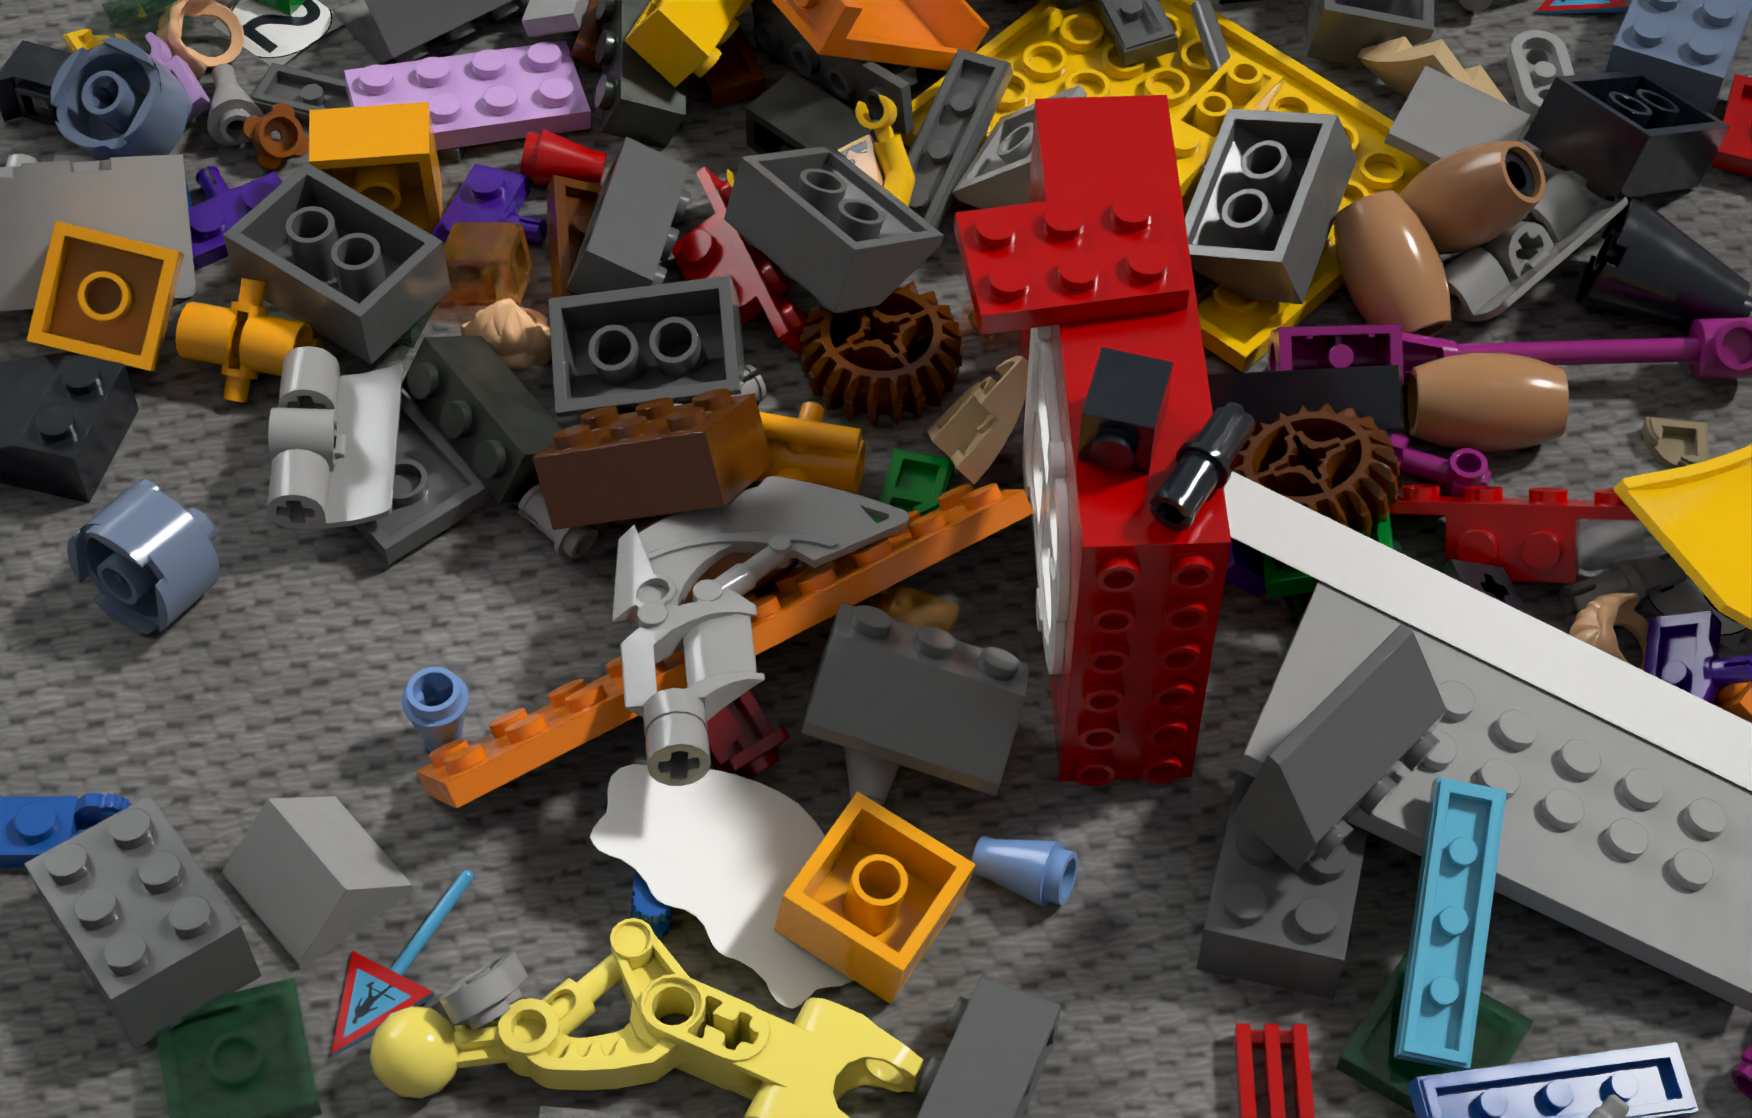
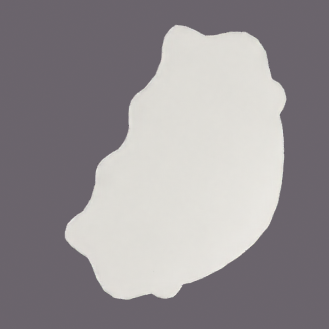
[590,764,854,1009]

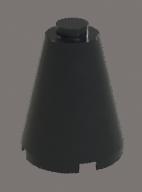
[1576,196,1752,330]

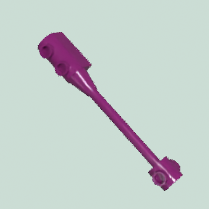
[1268,317,1752,386]

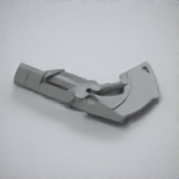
[612,476,909,786]

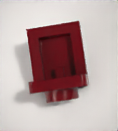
[707,690,790,779]

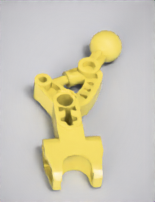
[370,918,923,1118]

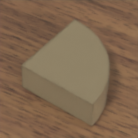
[1642,417,1710,469]

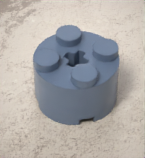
[51,38,192,160]
[67,479,220,634]

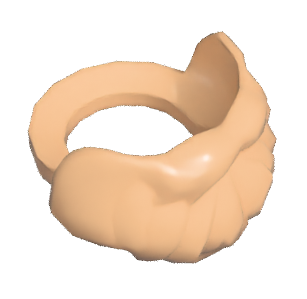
[156,0,244,79]
[460,298,552,371]
[1569,593,1649,671]

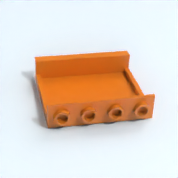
[772,0,990,71]

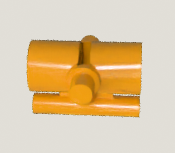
[175,278,323,402]
[755,402,866,495]

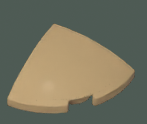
[1357,36,1510,105]
[927,356,1029,485]

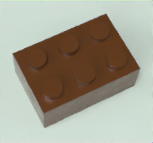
[532,388,773,530]

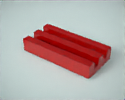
[1233,1023,1315,1118]

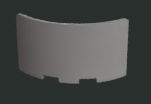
[0,154,196,311]

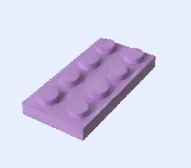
[344,40,591,150]

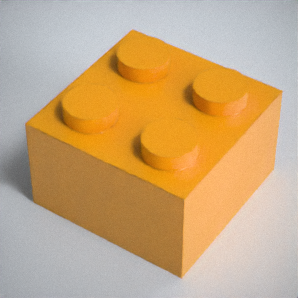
[309,102,443,234]
[26,220,184,371]
[774,791,976,1005]

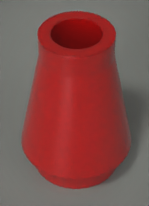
[520,129,607,186]

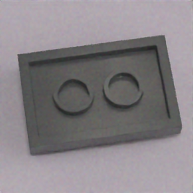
[353,392,493,565]

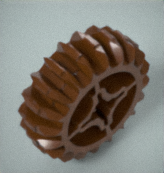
[800,281,963,427]
[1224,403,1400,538]

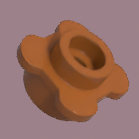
[242,103,309,169]

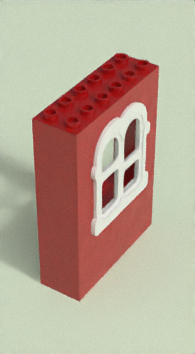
[1018,95,1231,786]

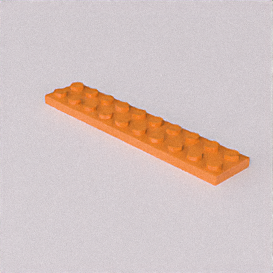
[416,483,1034,808]

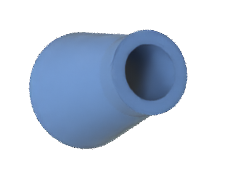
[401,667,469,752]
[972,836,1078,908]

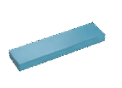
[1394,777,1507,1071]

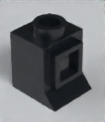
[0,40,72,126]

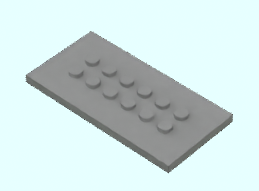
[1236,580,1752,1013]

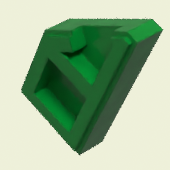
[873,448,954,524]

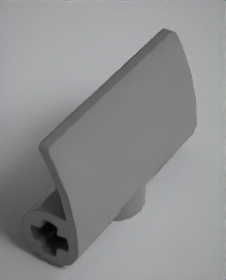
[1444,174,1629,321]
[266,346,403,529]

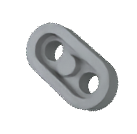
[1507,30,1575,121]
[439,951,528,1030]

